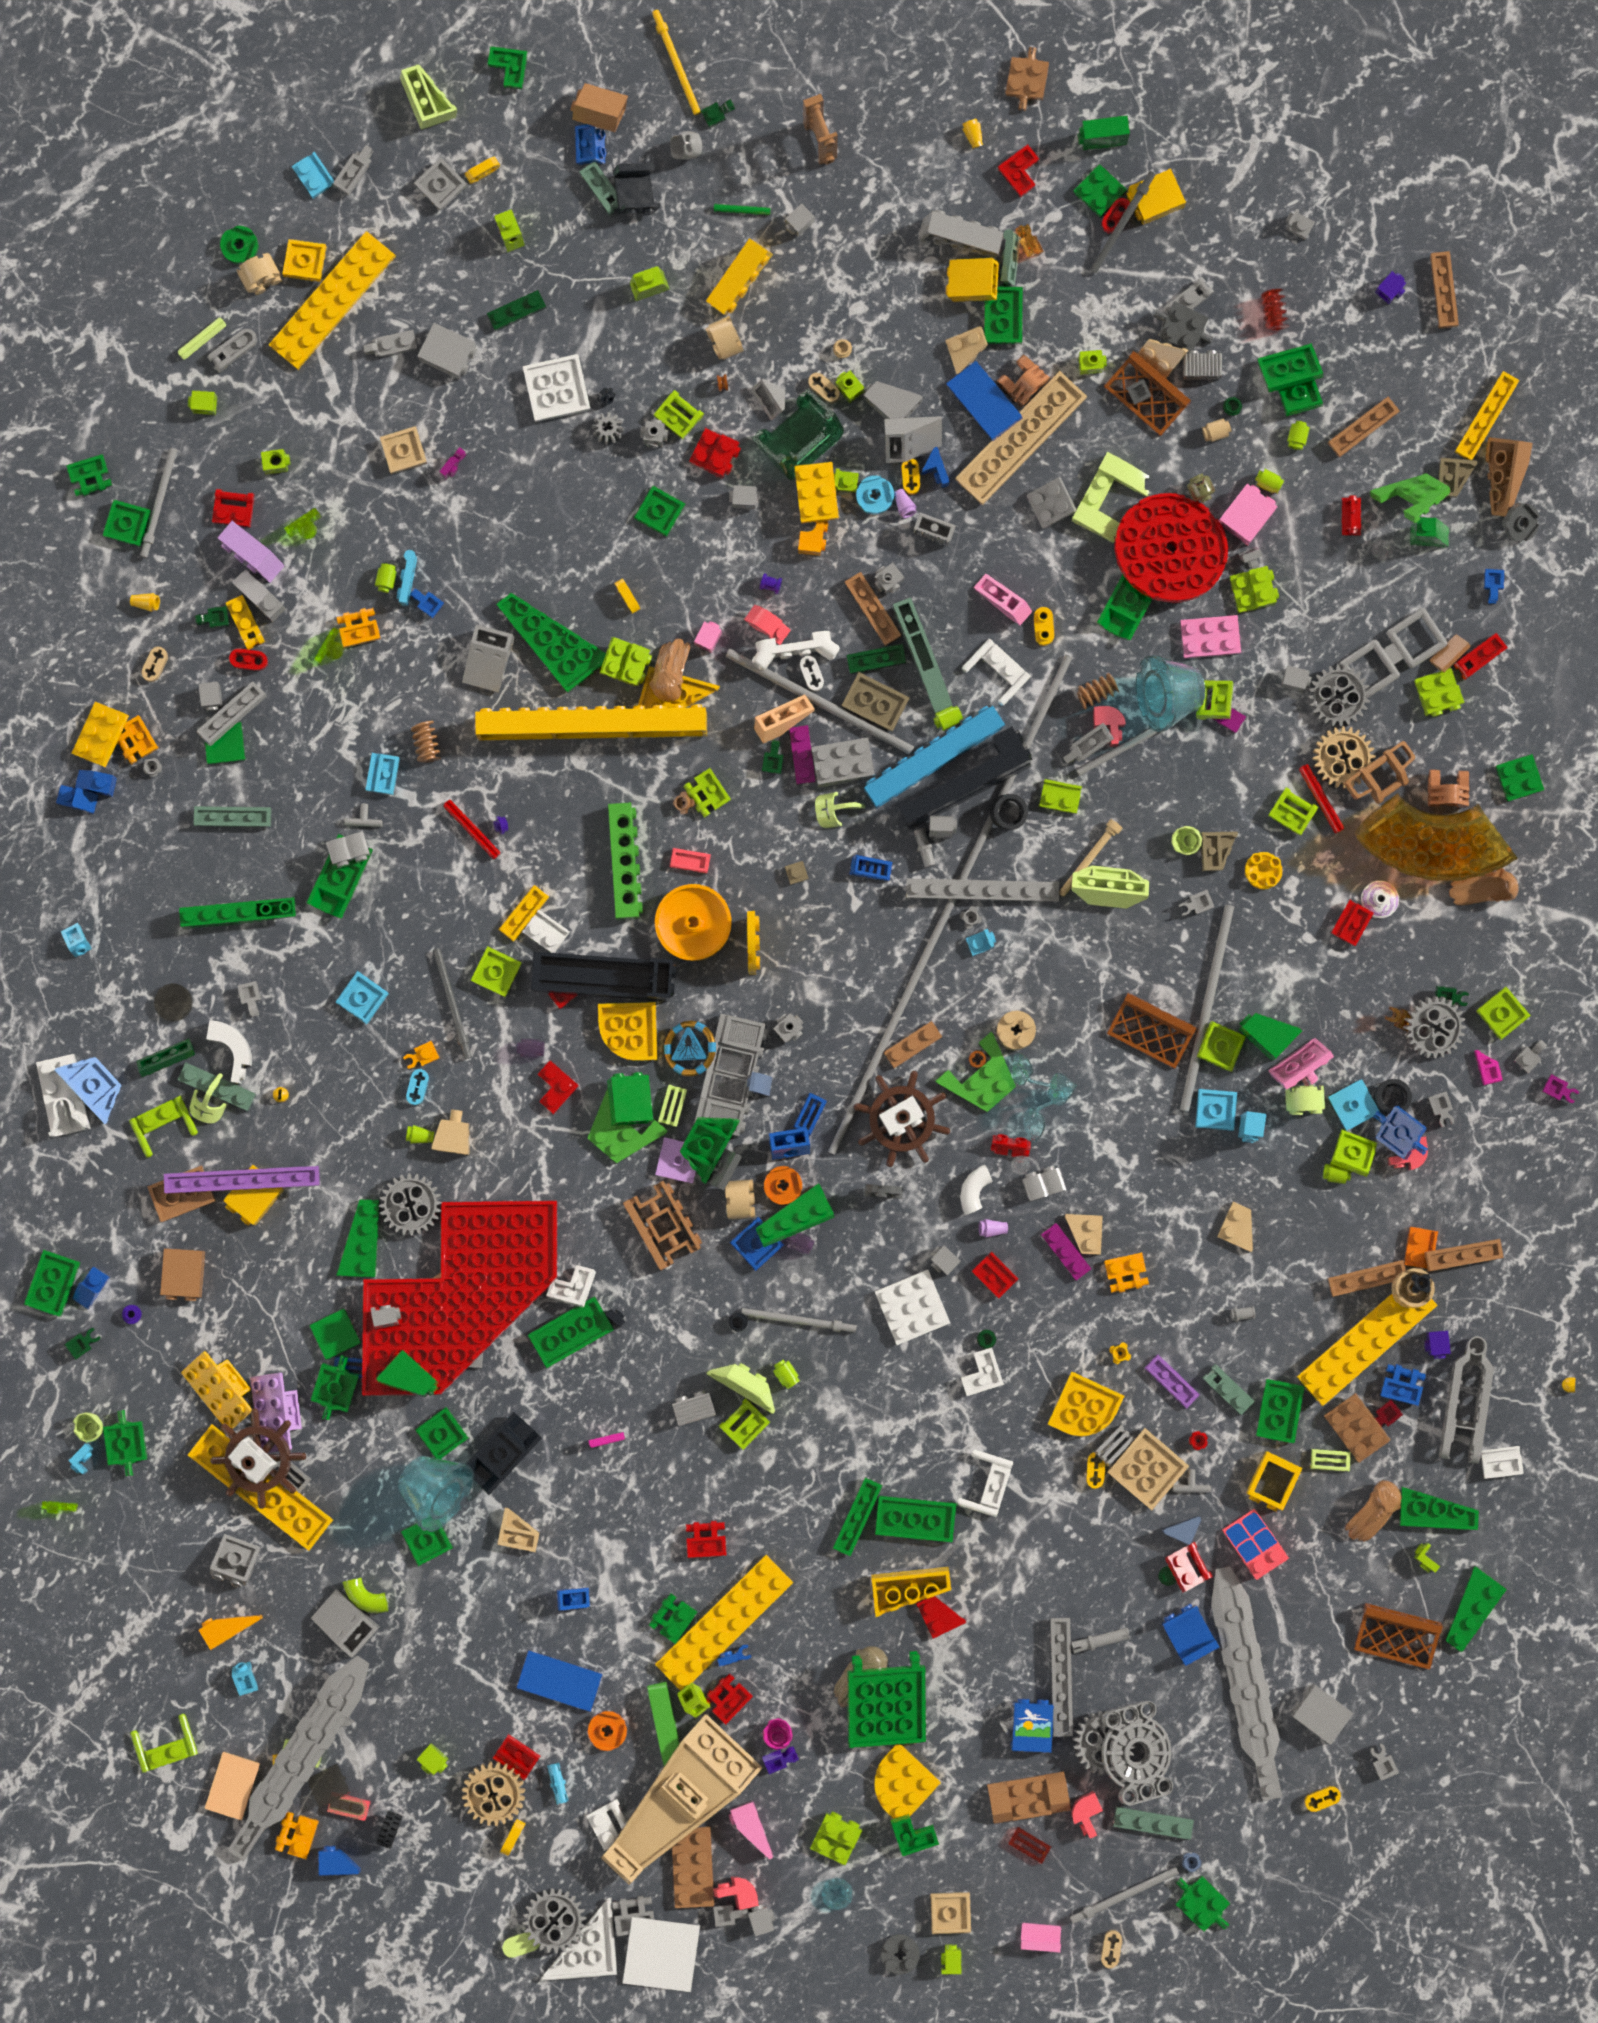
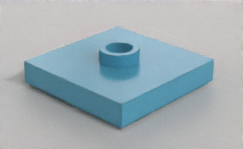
[336,971,389,1024]
[1327,1079,1380,1131]
[1195,1089,1237,1131]

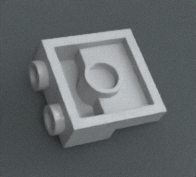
[210,1534,261,1588]

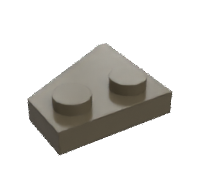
[1438,458,1477,498]
[1200,832,1238,871]

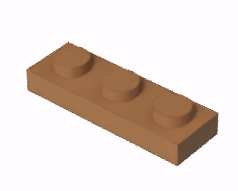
[884,1021,942,1069]

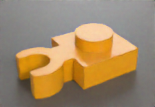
[403,1041,440,1069]

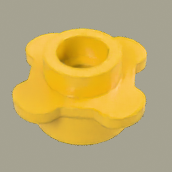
[1109,1342,1131,1364]

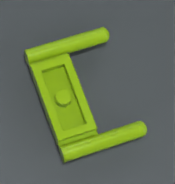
[129,1096,198,1158]
[130,1714,198,1773]

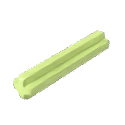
[178,318,226,360]

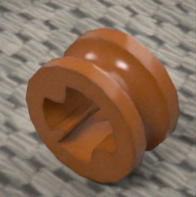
[717,374,728,392]
[969,1051,986,1068]

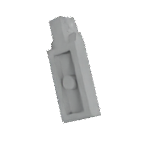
[333,145,374,196]
[363,330,418,358]
[1063,723,1114,764]

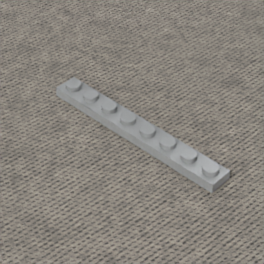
[906,878,1059,902]

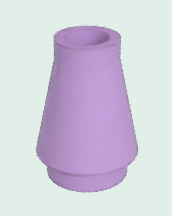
[894,489,917,519]
[979,1219,1008,1238]

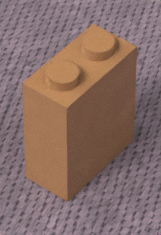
[571,83,628,132]
[160,1249,205,1301]

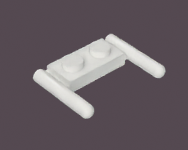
[962,639,1031,706]
[956,1450,1013,1517]

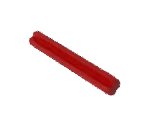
[1299,764,1344,833]
[443,799,501,859]

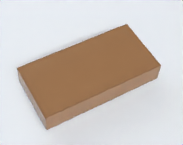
[1429,634,1471,673]

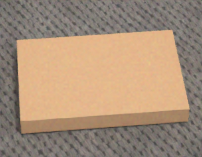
[205,1752,261,1820]

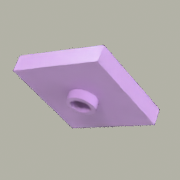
[655,1137,696,1184]

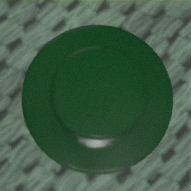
[1223,397,1242,416]
[977,1330,996,1349]
[1158,1566,1176,1586]

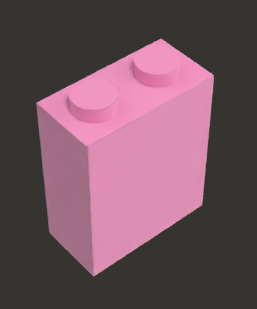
[1219,484,1278,546]

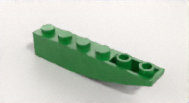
[179,897,296,929]

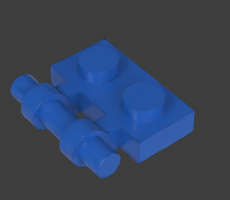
[1380,1364,1426,1406]

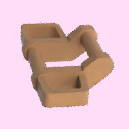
[1344,741,1415,804]

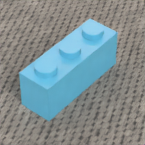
[1238,1111,1266,1143]

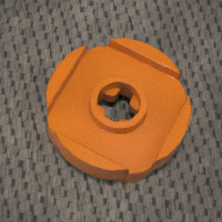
[764,1166,802,1205]
[588,1711,627,1751]

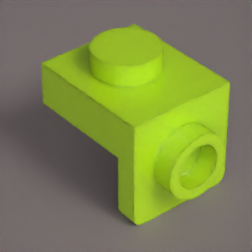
[1414,1542,1440,1573]

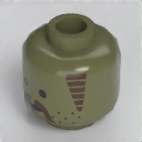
[1187,473,1215,503]

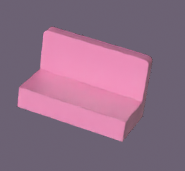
[1020,1923,1061,1952]

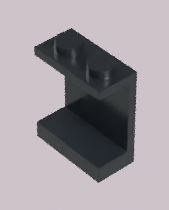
[613,163,660,216]

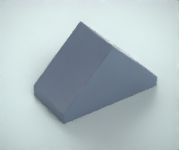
[1162,1516,1201,1545]

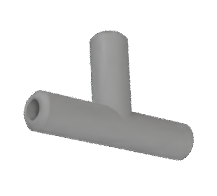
[344,803,383,827]
[1172,1469,1211,1493]

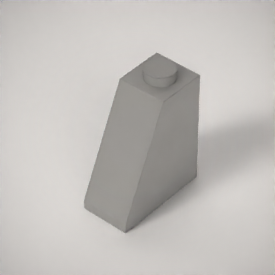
[863,381,923,419]

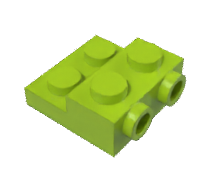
[1229,566,1279,614]
[600,637,652,686]
[1414,668,1464,718]
[810,1811,862,1865]

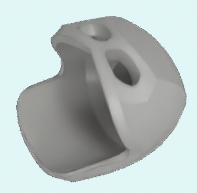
[670,131,702,160]

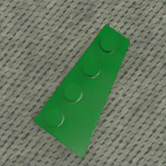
[756,1183,835,1247]
[1399,1486,1479,1530]
[1445,1566,1507,1652]

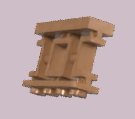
[623,1181,703,1271]

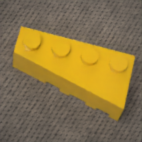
[706,238,773,315]
[871,1567,951,1617]

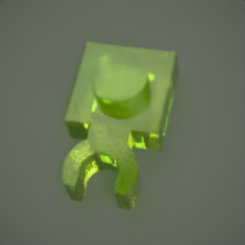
[42,1501,78,1514]

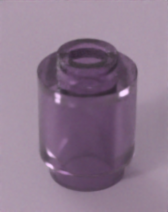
[517,1039,545,1058]
[785,1232,815,1255]

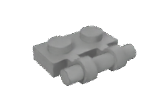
[612,1896,655,1936]

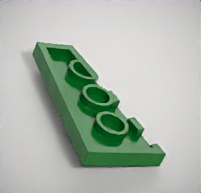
[336,1199,380,1277]

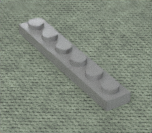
[1050,1618,1073,1737]

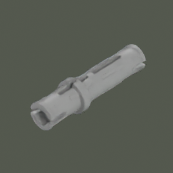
[1071,1627,1131,1654]

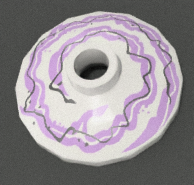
[1361,881,1399,919]

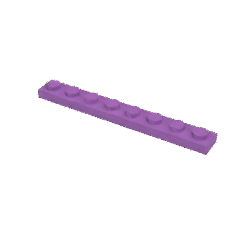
[164,1166,320,1194]

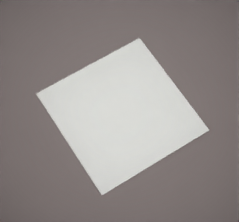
[623,1917,700,1992]

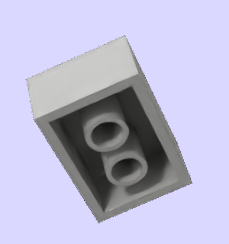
[812,738,875,788]

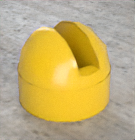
[273,1087,289,1103]
[1562,1377,1575,1393]

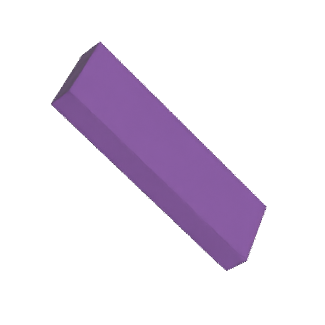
[1145,1354,1200,1409]

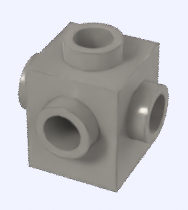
[640,419,668,448]
[874,563,904,594]
[773,1013,803,1044]

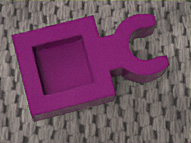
[439,447,466,480]
[1542,1074,1579,1104]

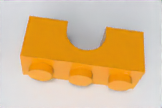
[798,521,829,556]

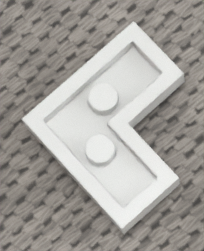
[546,1265,596,1308]
[961,1348,1004,1396]

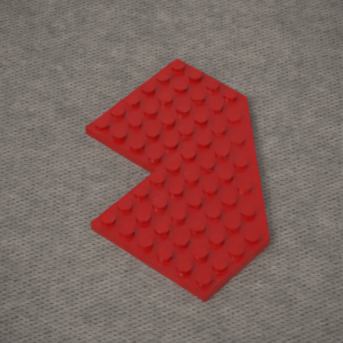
[362,1201,557,1396]

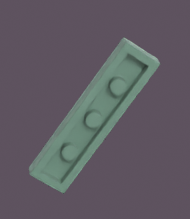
[194,806,271,827]
[178,1062,256,1111]
[1113,1806,1194,1840]

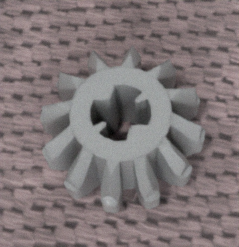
[592,412,624,445]

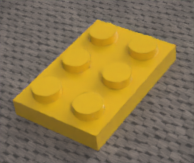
[794,462,839,524]
[72,702,129,768]

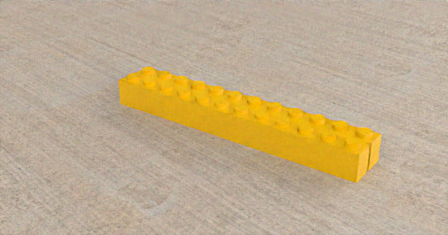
[475,704,707,740]

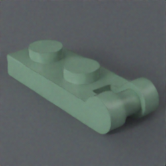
[579,161,618,216]
[1000,229,1021,286]
[1202,1364,1255,1415]

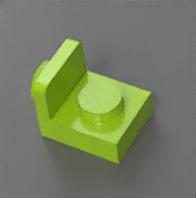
[834,468,859,493]

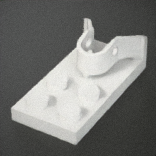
[36,1054,91,1138]

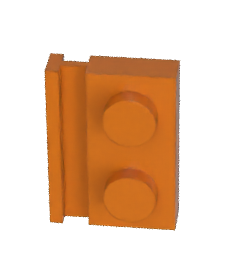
[1404,1227,1438,1269]

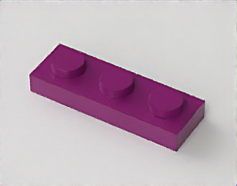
[789,725,815,785]
[1041,1223,1091,1281]

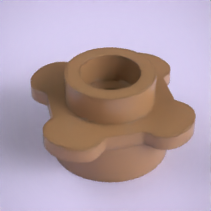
[673,791,695,814]

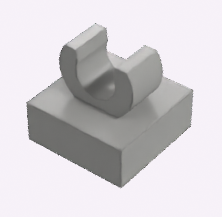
[1238,547,1262,569]

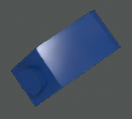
[75,770,117,797]
[319,1845,360,1875]

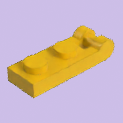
[226,595,265,650]

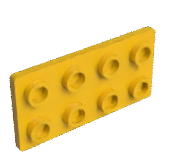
[181,1351,252,1429]

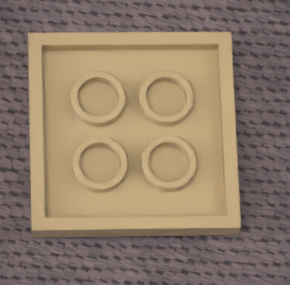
[1107,1428,1189,1510]

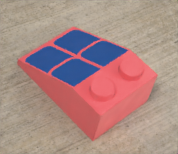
[1222,1509,1289,1580]

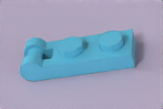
[397,550,417,606]

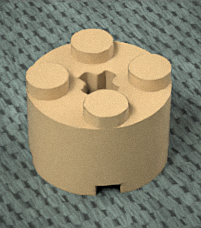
[236,253,281,295]
[705,316,744,360]
[996,1011,1036,1051]
[725,1179,755,1220]
[1392,1268,1435,1309]

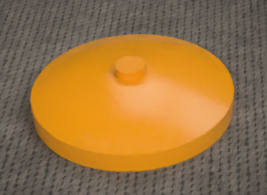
[655,884,732,961]

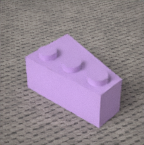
[218,521,284,583]

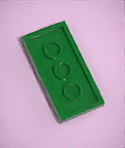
[528,1296,614,1368]
[875,1496,956,1542]

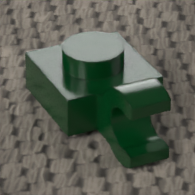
[700,99,735,129]
[195,606,229,629]
[762,740,784,774]

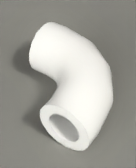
[960,1165,992,1215]

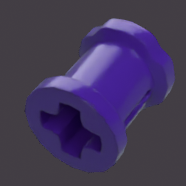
[760,573,782,595]

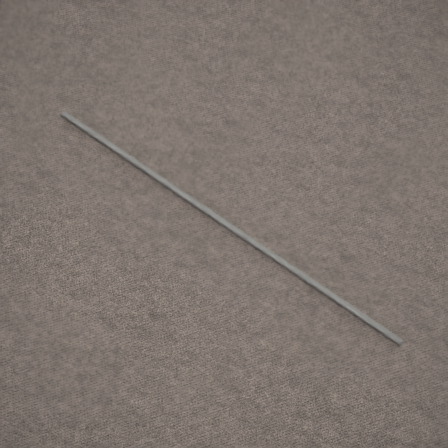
[828,655,1072,1155]

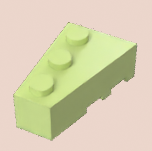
[400,64,457,129]

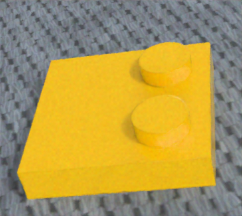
[282,239,327,282]

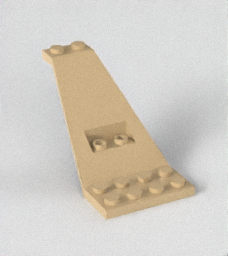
[601,1714,763,1885]

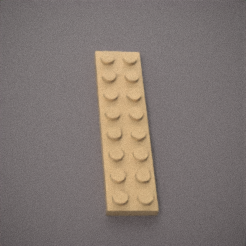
[955,371,1087,506]

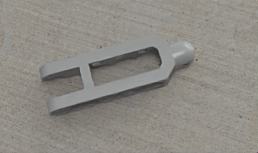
[1439,1336,1494,1464]

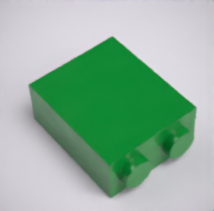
[1077,115,1130,151]
[607,1072,653,1126]

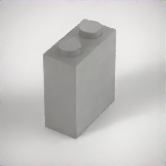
[417,323,477,380]
[1291,1684,1354,1745]

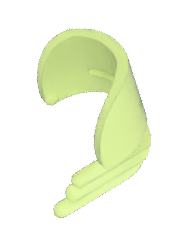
[815,792,865,828]
[189,1073,227,1123]

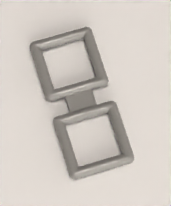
[1339,608,1448,699]

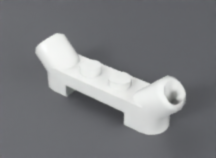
[752,631,840,671]

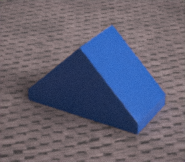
[557,1588,590,1610]

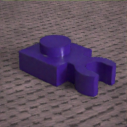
[762,1746,799,1775]

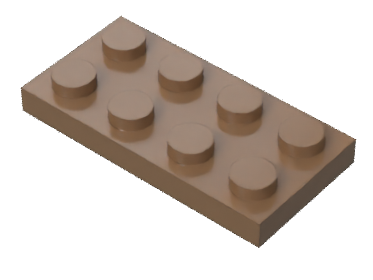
[672,1826,714,1908]

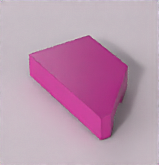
[1474,1050,1503,1086]
[589,1432,625,1448]

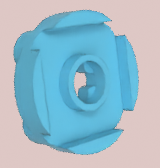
[856,476,894,515]

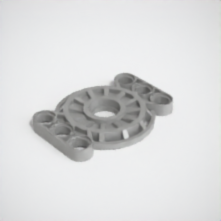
[1101,1701,1173,1806]

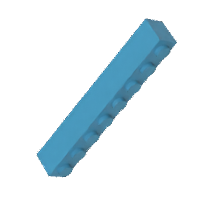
[864,706,1005,809]

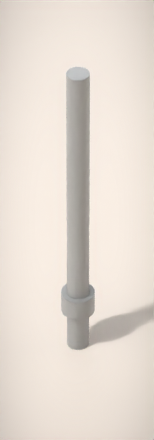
[140,448,177,558]
[1076,715,1179,776]
[742,1308,857,1333]
[1070,1867,1179,1924]

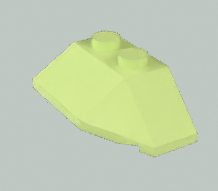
[1071,866,1149,909]
[707,1363,775,1414]

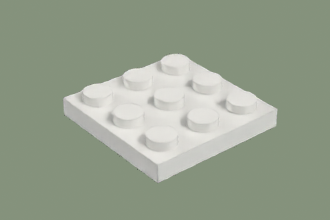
[523,354,591,422]
[875,1270,950,1345]

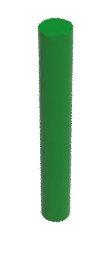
[714,204,771,215]

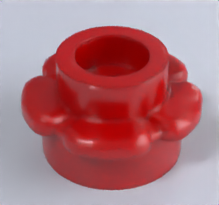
[1189,1431,1208,1450]

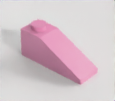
[974,574,1032,625]
[728,1800,773,1859]

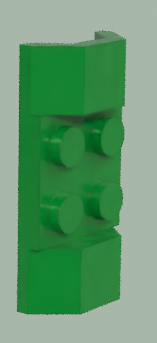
[1097,574,1152,641]
[307,834,373,919]

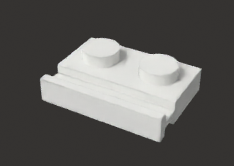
[523,910,570,953]
[1481,1446,1524,1479]

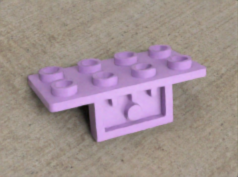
[250,1373,302,1453]

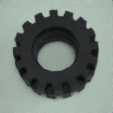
[376,1810,403,1849]

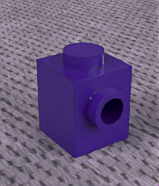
[1375,271,1406,304]
[1424,1331,1451,1359]

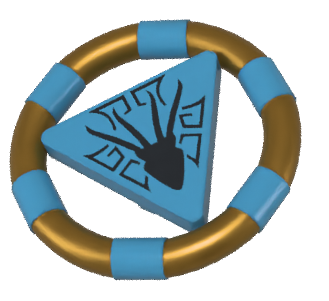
[664,1020,716,1076]

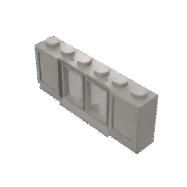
[694,1014,769,1137]

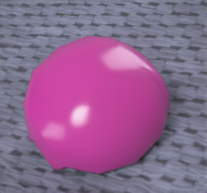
[763,1718,793,1750]

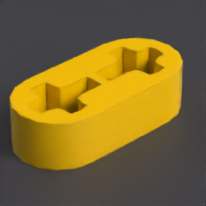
[465,157,500,184]
[901,459,920,495]
[614,578,641,614]
[1086,1452,1105,1489]
[1304,1786,1341,1812]
[500,1819,526,1856]

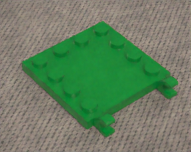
[847,1651,926,1748]

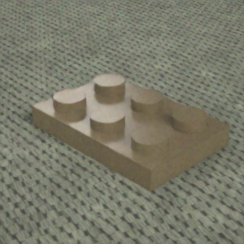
[841,672,910,732]

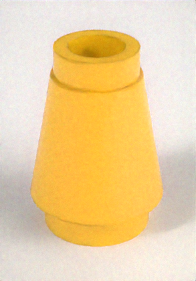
[962,119,983,149]
[130,593,160,612]

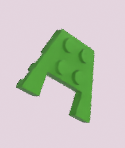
[1370,473,1450,523]
[935,1032,1016,1112]
[587,1089,668,1163]

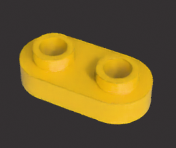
[1034,607,1054,646]

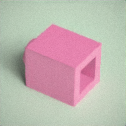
[694,621,722,653]

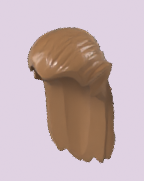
[649,639,690,702]
[1449,868,1519,905]
[1345,1480,1401,1542]

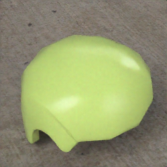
[1171,826,1202,855]
[73,1412,103,1443]

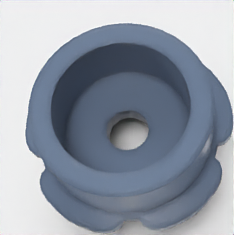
[1182,1853,1201,1872]

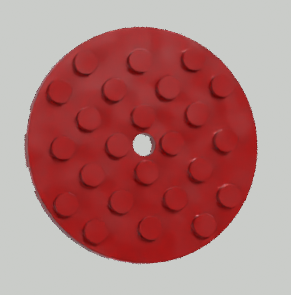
[1114,493,1228,603]

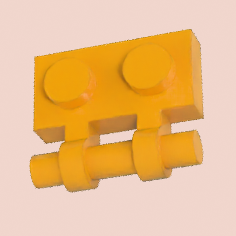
[336,608,381,648]
[116,715,159,765]
[1104,1253,1149,1293]
[275,1812,319,1859]

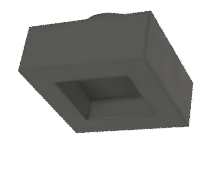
[1126,379,1152,405]

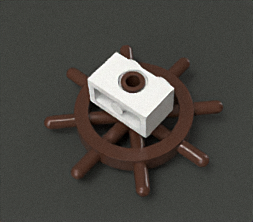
[854,1071,951,1167]
[210,1408,307,1509]

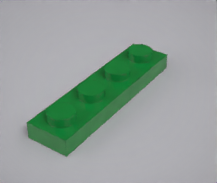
[833,1477,883,1556]

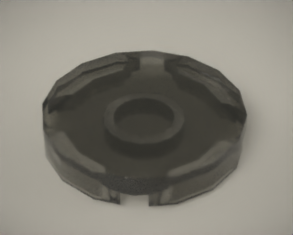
[154,983,193,1022]

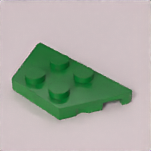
[679,1117,740,1184]

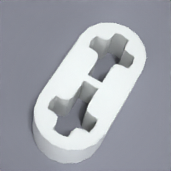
[800,656,824,692]

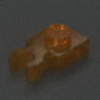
[1016,224,1044,258]
[1385,1007,1411,1032]

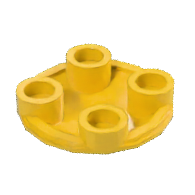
[1245,852,1282,889]

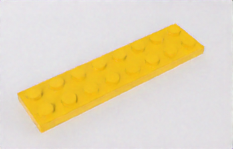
[269,231,396,370]
[1297,1285,1438,1406]
[188,1424,333,1551]
[655,1555,793,1691]

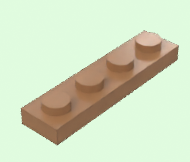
[1430,251,1459,329]
[1328,397,1400,458]
[845,572,901,646]
[1424,1239,1504,1271]
[1327,1260,1406,1297]

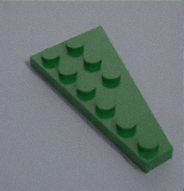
[496,593,606,693]

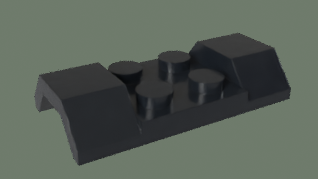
[461,1412,542,1495]

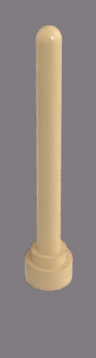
[1059,819,1123,896]

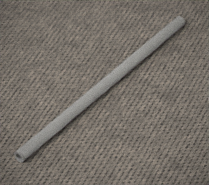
[726,649,914,755]
[1180,905,1234,1112]

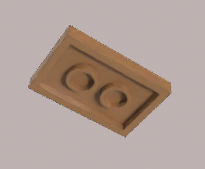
[147,1165,216,1223]
[1324,1393,1391,1463]

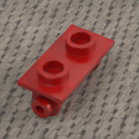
[1342,495,1361,536]
[991,1134,1031,1158]

